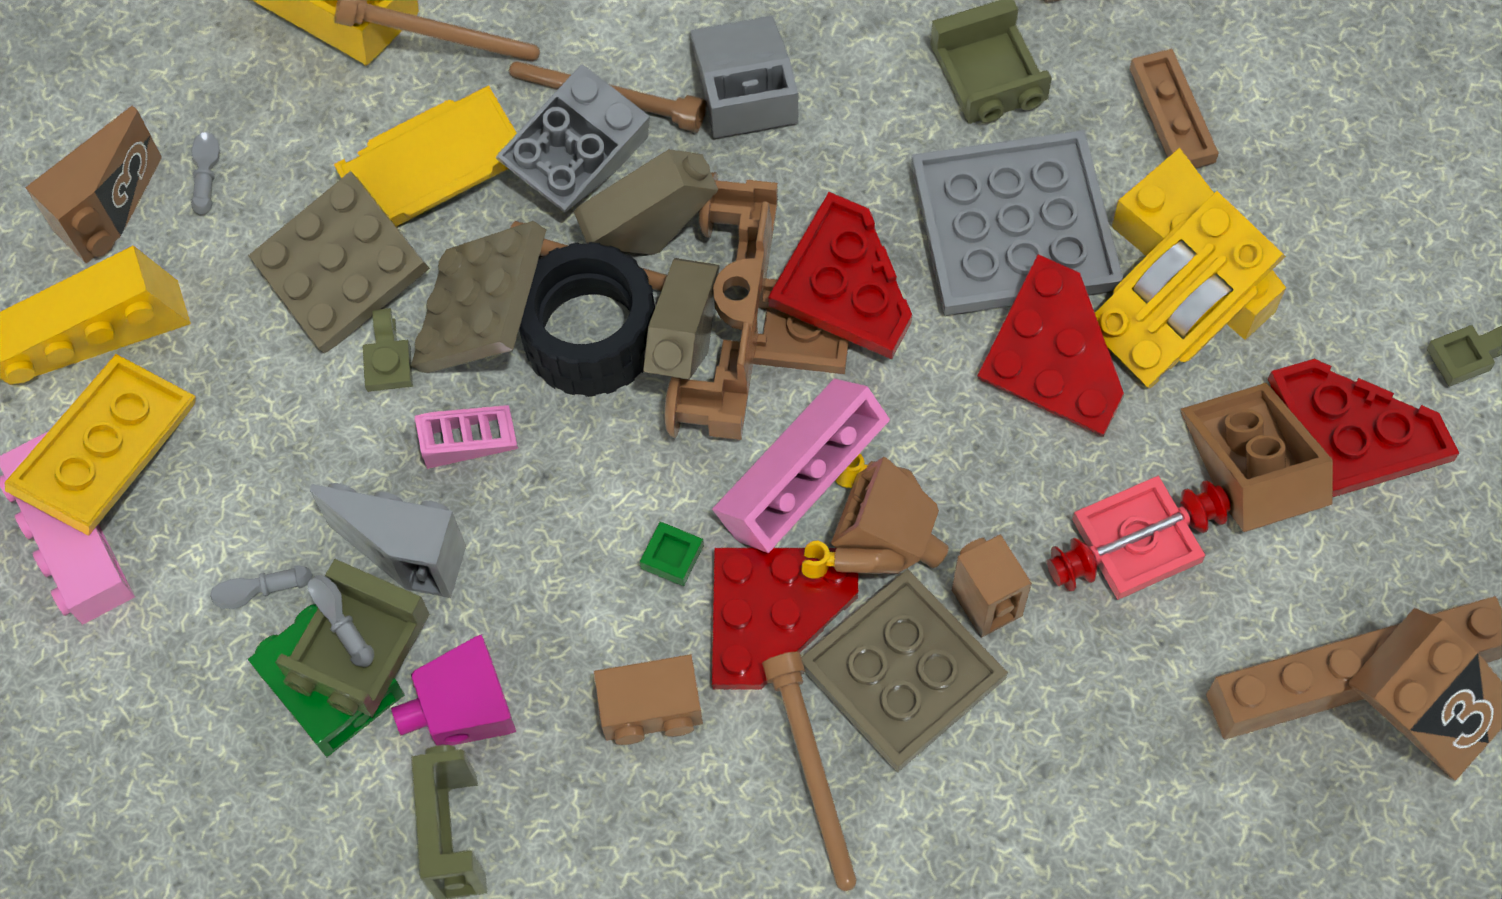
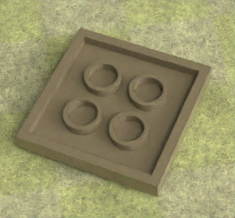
[248,171,430,353]
[411,221,546,373]
[801,568,1008,773]

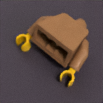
[801,454,949,578]

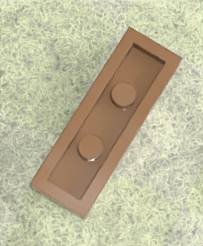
[1129,48,1219,168]

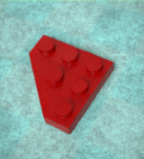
[768,192,912,360]
[977,254,1124,437]
[1267,359,1460,497]
[712,548,858,690]

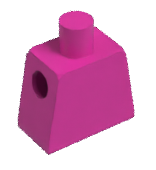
[391,634,517,746]

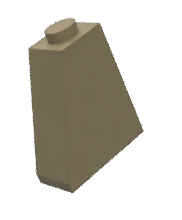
[574,149,718,255]
[643,258,719,379]

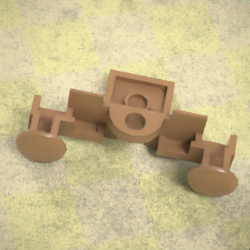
[665,172,849,440]

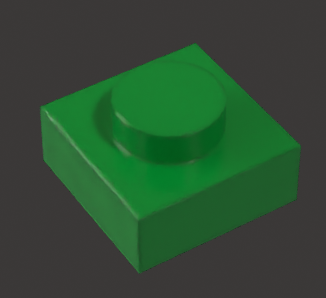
[640,521,704,586]

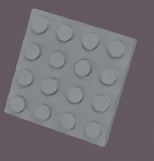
[911,130,1123,316]

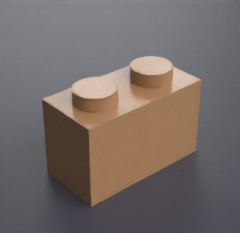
[952,534,1032,638]
[594,654,703,745]

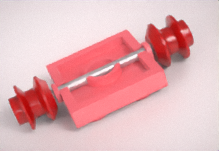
[1047,475,1231,600]

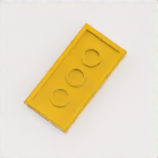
[5,354,196,536]

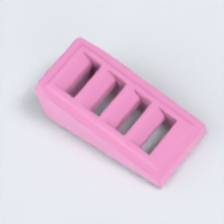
[414,405,518,469]

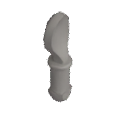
[191,132,220,215]
[210,565,312,609]
[307,575,374,668]

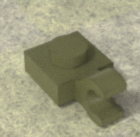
[363,308,413,392]
[1427,325,1502,387]

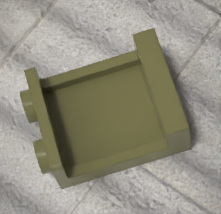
[930,0,1052,124]
[275,559,430,717]
[411,745,488,899]

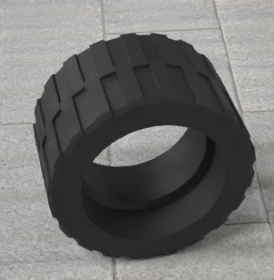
[519,242,655,397]

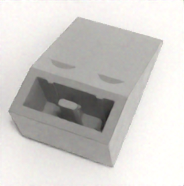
[690,16,798,138]
[496,64,650,213]
[309,483,466,598]

